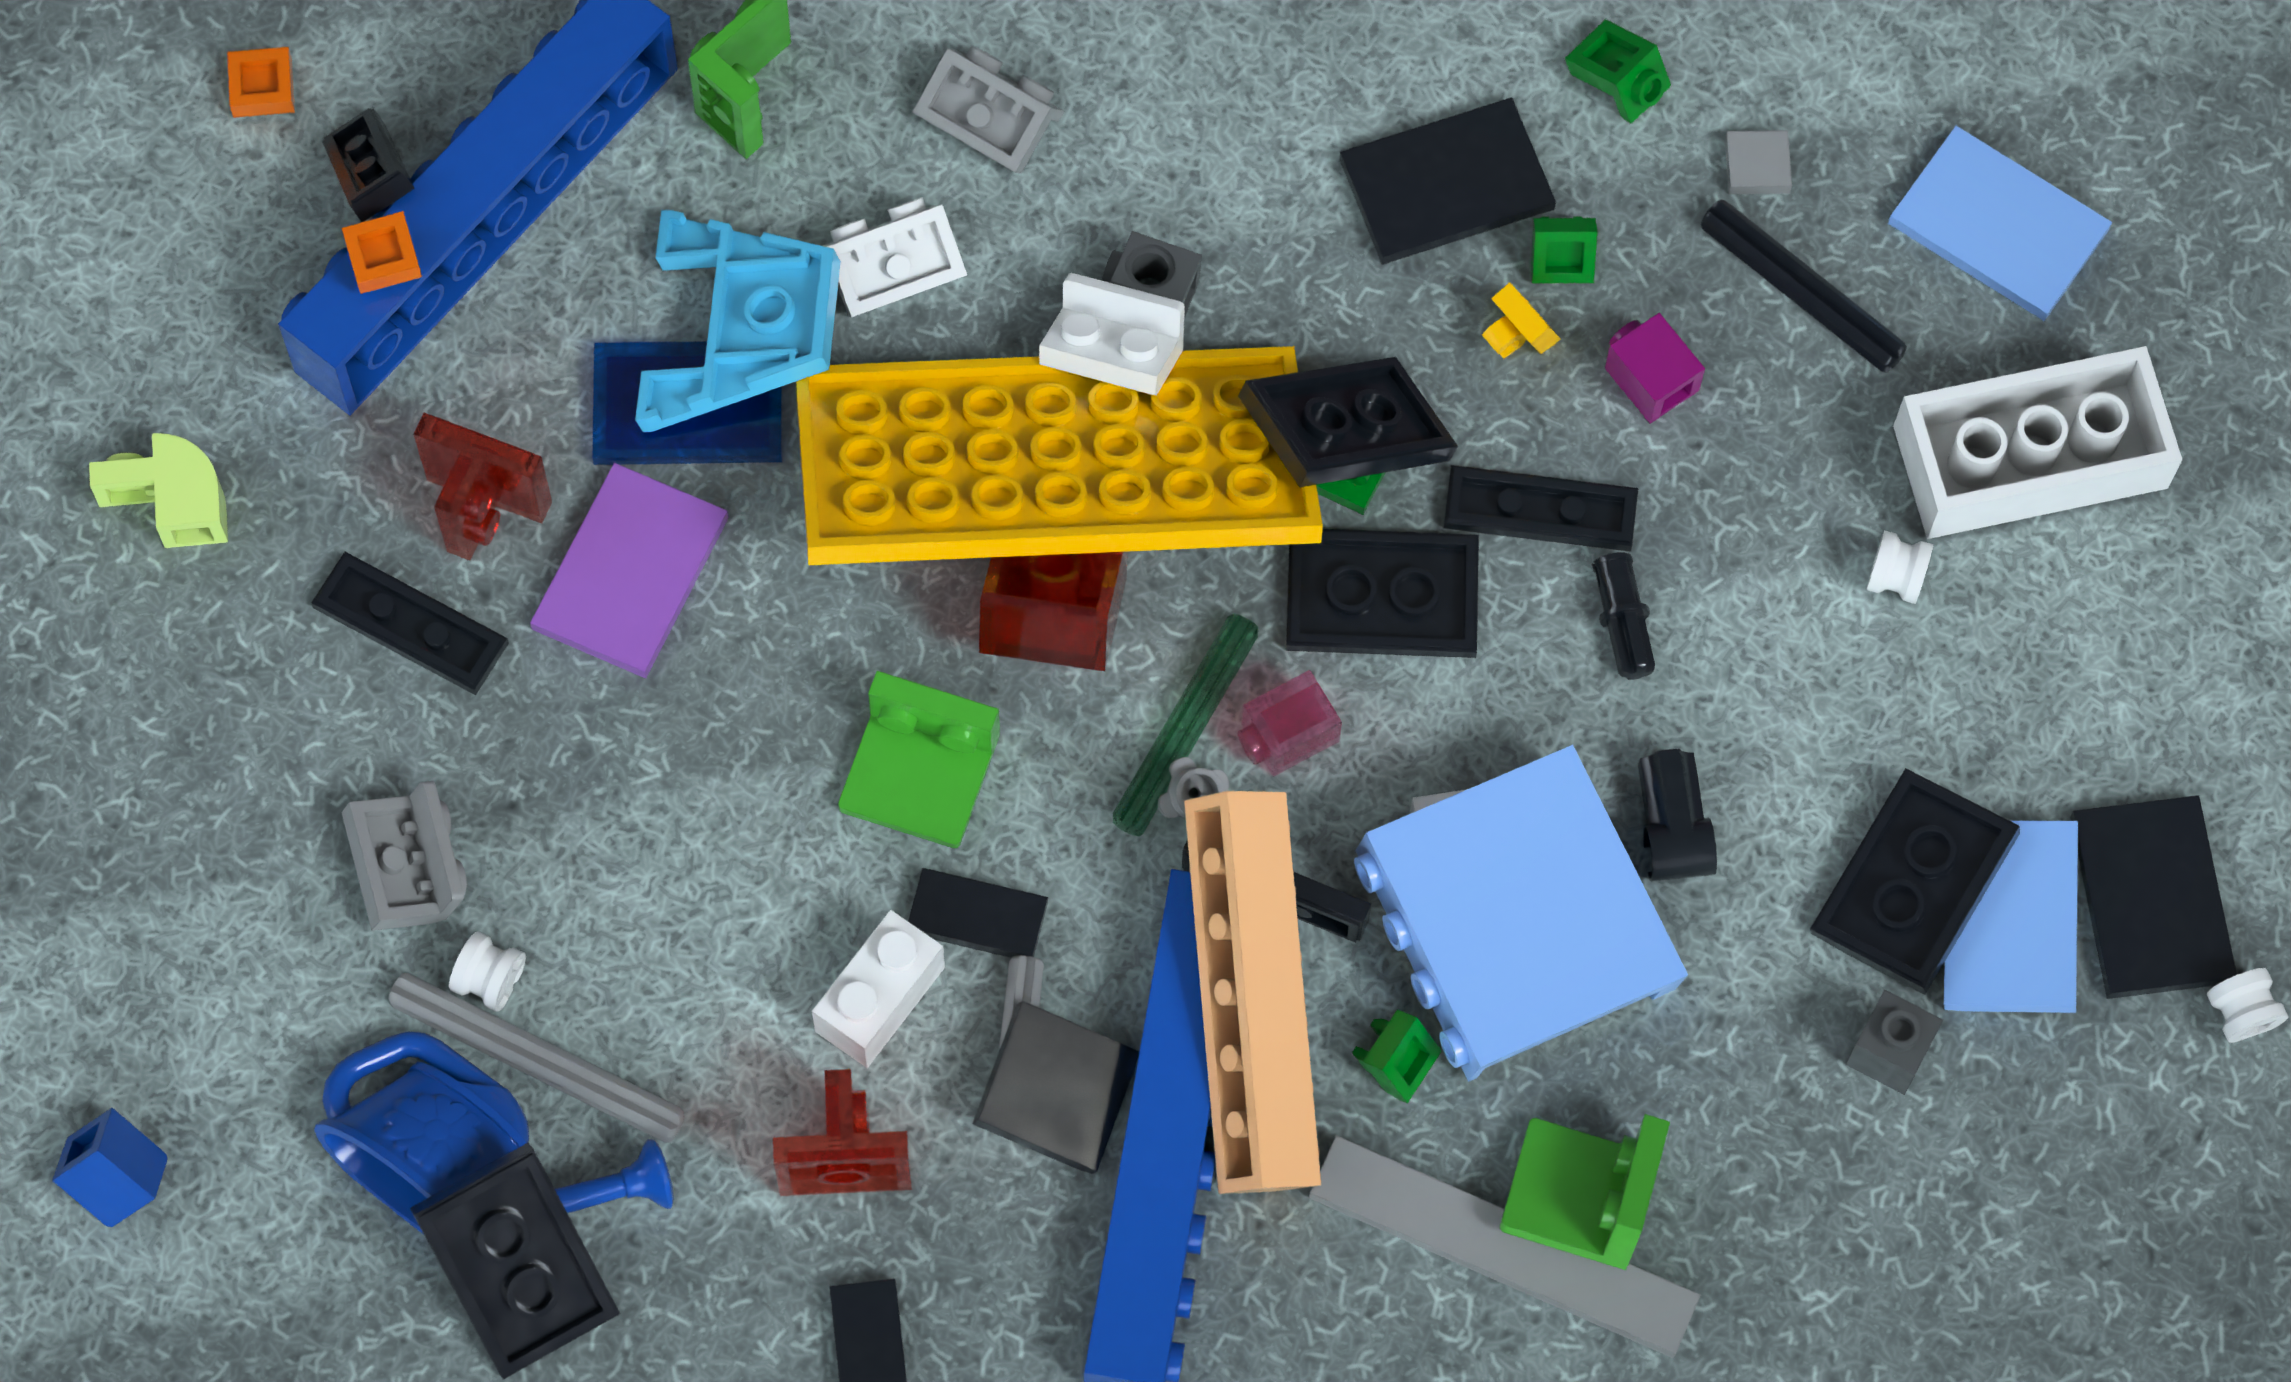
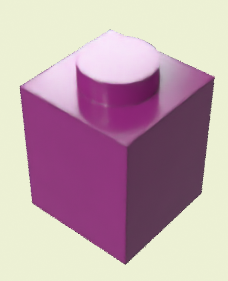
[1605,313,1705,424]

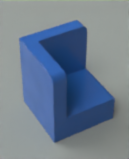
[52,1108,168,1227]

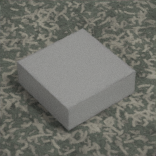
[1725,130,1792,194]

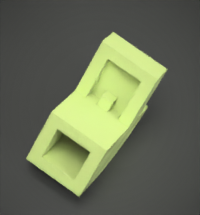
[89,433,228,548]

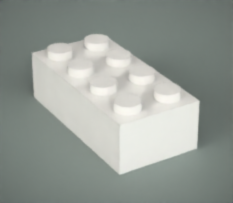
[1893,346,2182,539]

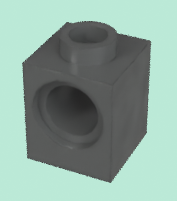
[1102,231,1202,319]
[1846,989,1943,1095]

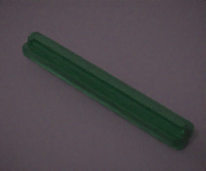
[1113,614,1258,837]

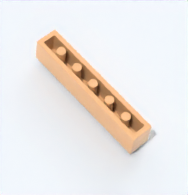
[1184,791,1321,1194]

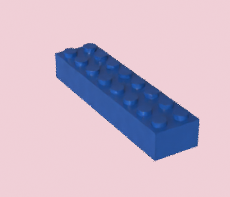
[278,0,678,416]

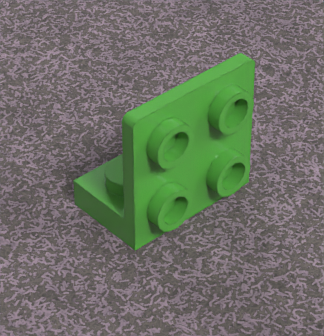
[688,0,791,159]
[838,671,1000,849]
[1500,1114,1670,1270]

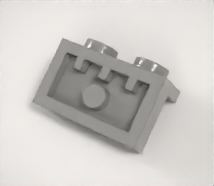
[912,45,1064,174]

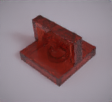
[413,412,552,560]
[773,1069,912,1196]

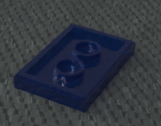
[592,341,782,465]

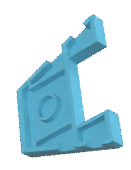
[635,210,841,432]

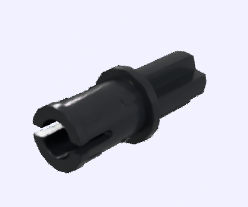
[1592,552,1655,680]

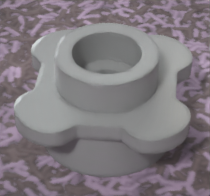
[1158,757,1229,819]

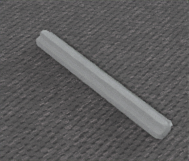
[388,973,685,1143]

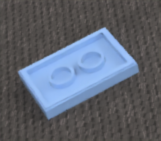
[1888,126,2112,321]
[1944,821,2078,1013]

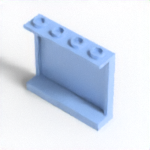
[1354,745,1688,1082]

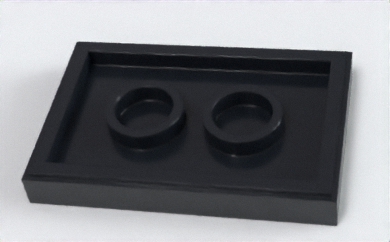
[1339,97,1556,265]
[1238,357,1458,487]
[1286,529,1479,658]
[1810,768,2020,995]
[2070,795,2237,999]
[410,1142,620,1380]

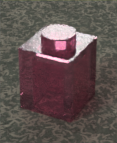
[1237,670,1342,777]

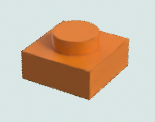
[227,47,295,118]
[342,211,422,294]

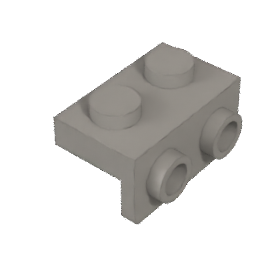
[341,781,467,931]

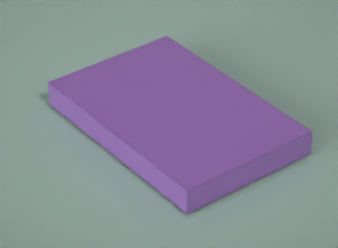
[530,463,729,678]

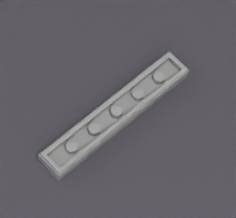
[1309,1135,1701,1359]

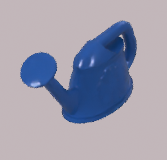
[314,1031,674,1235]

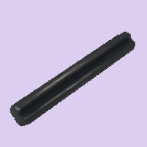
[1701,200,1907,372]

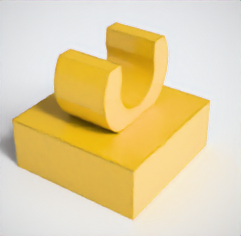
[1482,282,1561,359]

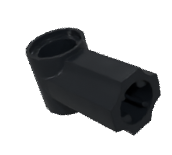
[1638,749,1717,882]

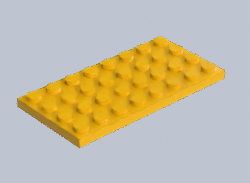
[795,346,1323,565]

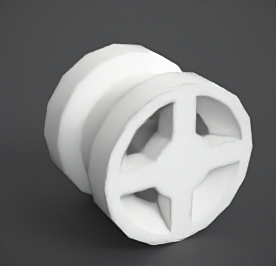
[1866,530,1933,604]
[449,931,526,1012]
[2207,968,2288,1043]

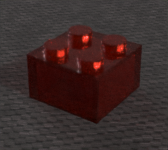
[979,551,1128,672]

